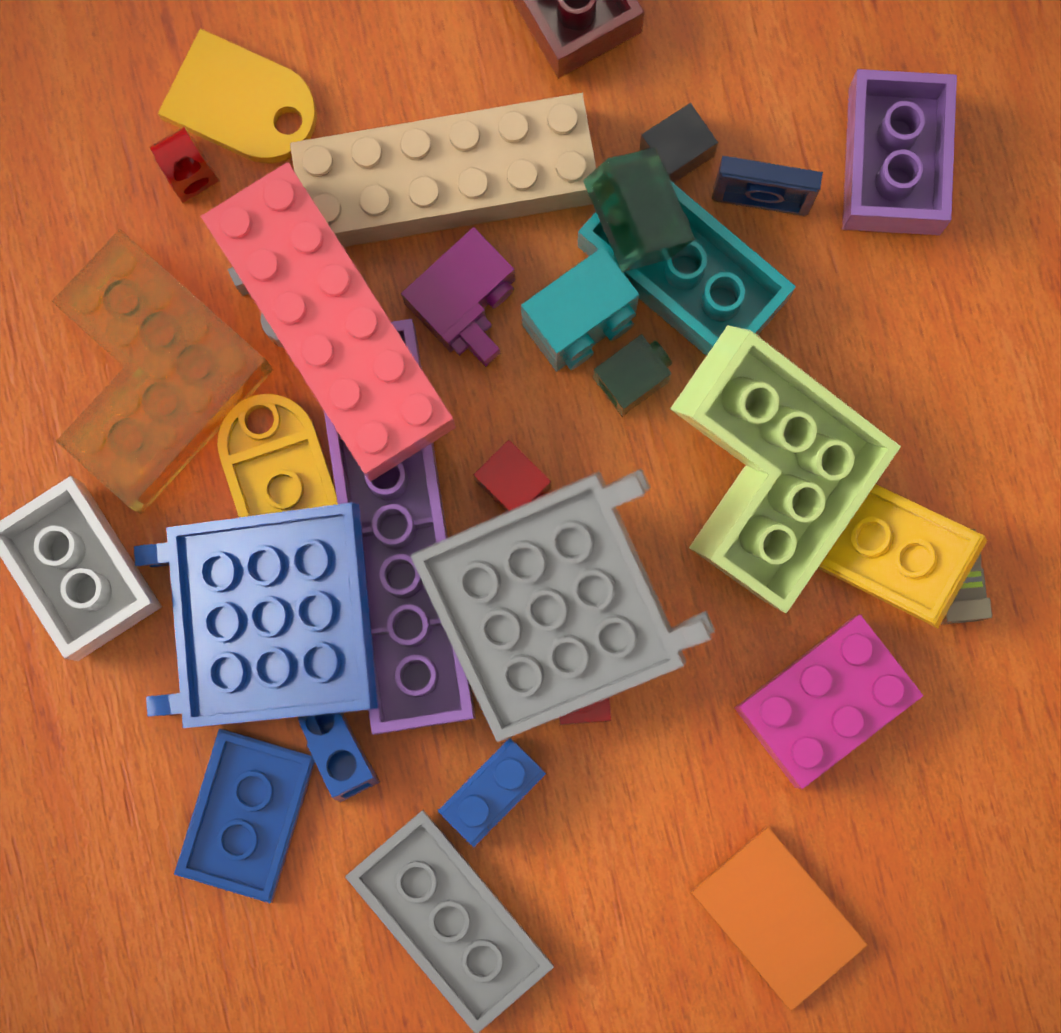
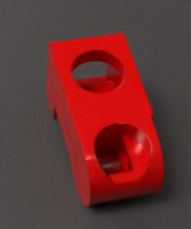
[149,127,219,203]

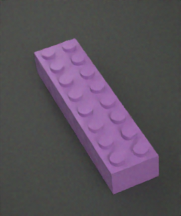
[324,319,476,735]

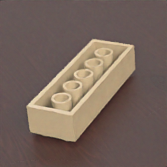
[290,92,600,247]

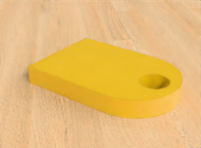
[158,29,317,163]
[217,394,338,517]

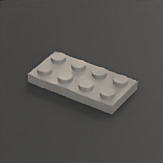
[345,810,554,1033]

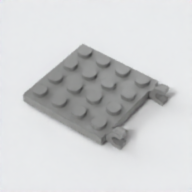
[411,469,715,742]

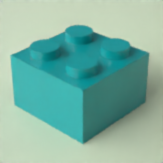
[521,246,639,372]

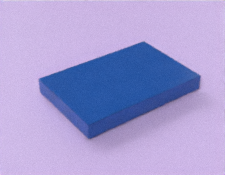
[174,728,315,903]

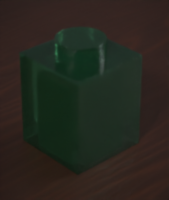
[593,334,672,416]

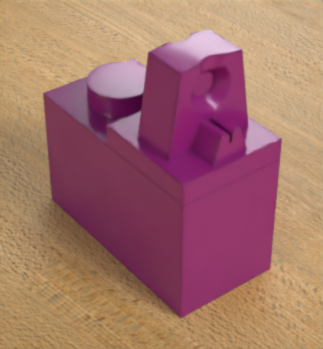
[401,227,515,367]

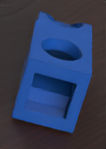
[298,712,380,803]

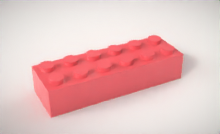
[201,162,456,482]

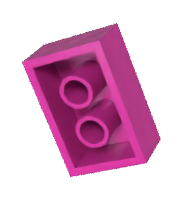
[734,614,923,789]

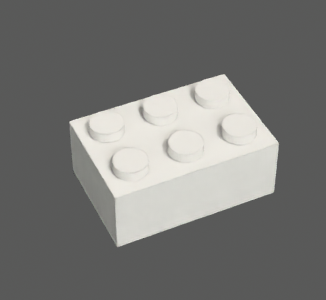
[0,476,162,661]

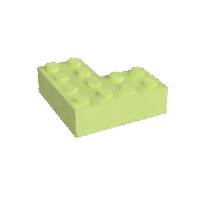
[670,326,901,613]

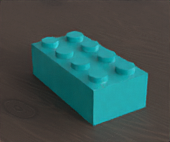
[577,158,796,356]

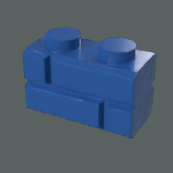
[438,738,546,847]

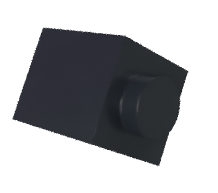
[638,103,718,183]

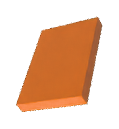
[690,826,868,1011]

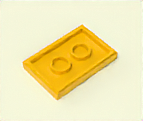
[818,484,987,628]

